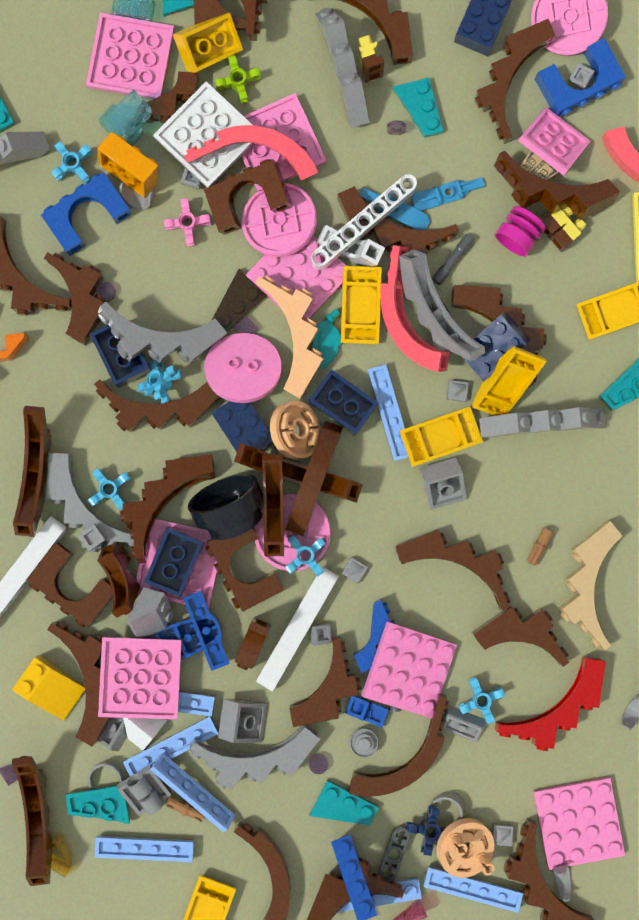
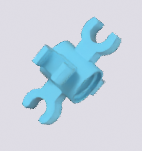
[51,142,94,184]
[138,359,181,404]
[88,469,131,510]
[285,535,326,576]
[458,677,505,724]

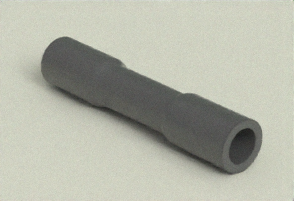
[432,234,475,285]

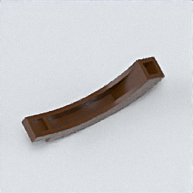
[285,421,343,536]
[234,821,290,920]

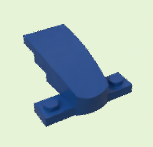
[135,591,230,671]

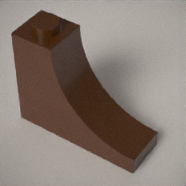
[194,0,246,30]
[234,617,271,670]

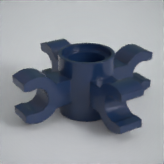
[406,805,446,856]

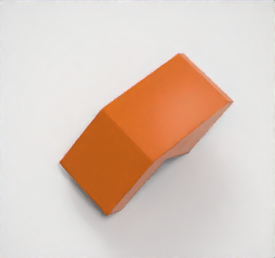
[0,333,29,362]

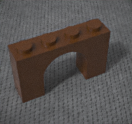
[204,159,293,235]
[205,528,284,612]
[27,543,113,627]

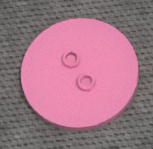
[531,0,608,56]
[242,183,317,257]
[204,333,282,403]
[254,494,331,571]

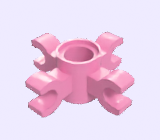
[164,198,211,247]

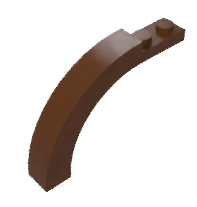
[349,694,449,797]

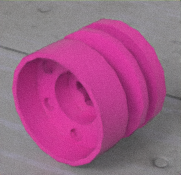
[494,206,546,257]

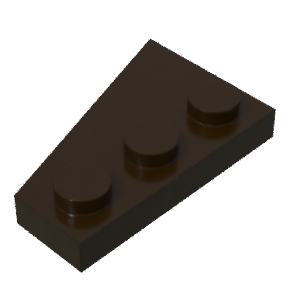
[212,269,266,333]

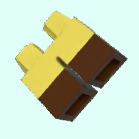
[358,35,384,83]
[541,207,586,252]

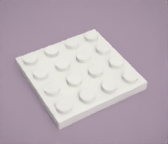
[153,82,253,188]

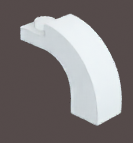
[317,225,385,266]

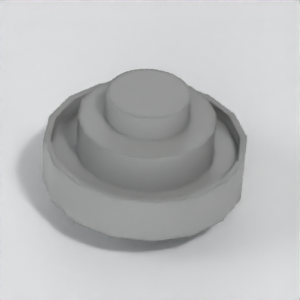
[350,728,378,757]

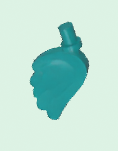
[312,309,342,370]

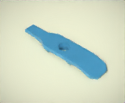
[411,177,485,211]
[359,187,430,230]

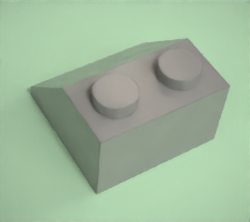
[419,457,467,510]
[127,587,174,638]
[218,699,267,743]

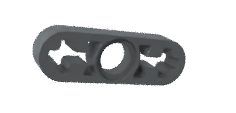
[378,825,410,883]

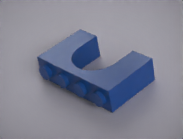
[535,38,626,117]
[41,172,132,256]
[331,835,380,920]

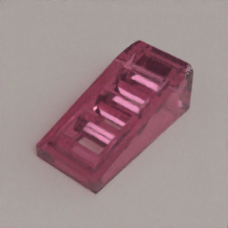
[393,899,427,920]

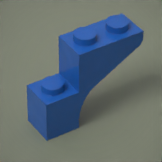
[353,599,395,673]

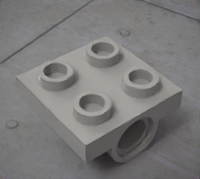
[117,764,172,816]

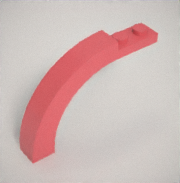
[184,125,318,181]
[602,126,639,182]
[380,245,450,372]

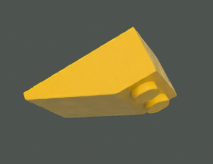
[172,13,243,73]
[12,655,85,720]

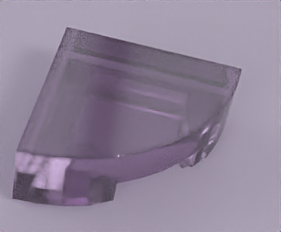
[232,316,259,334]
[0,765,18,786]

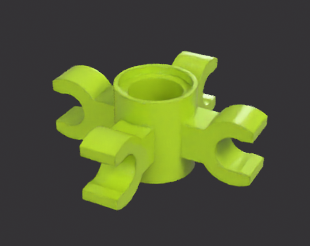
[215,55,261,104]

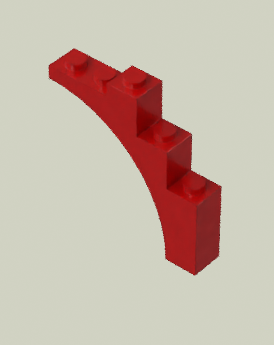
[495,657,606,751]

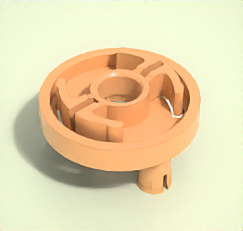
[270,401,321,459]
[436,818,495,878]

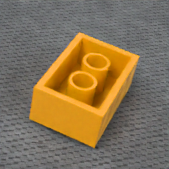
[97,132,158,198]

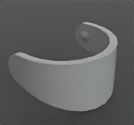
[120,182,154,210]
[621,696,639,731]
[88,761,123,788]
[432,792,465,821]
[553,864,571,902]

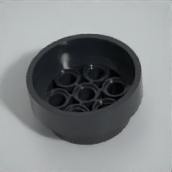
[188,474,263,540]

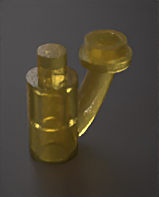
[51,836,72,877]

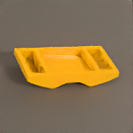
[341,266,382,344]
[576,282,639,340]
[472,346,547,416]
[399,406,483,467]
[183,875,236,920]

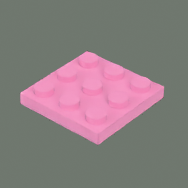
[518,107,591,176]

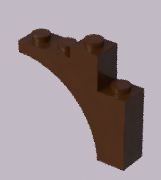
[44,252,106,345]
[262,455,284,557]
[472,606,570,667]
[289,637,361,727]
[307,857,405,920]

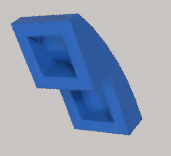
[345,696,390,728]

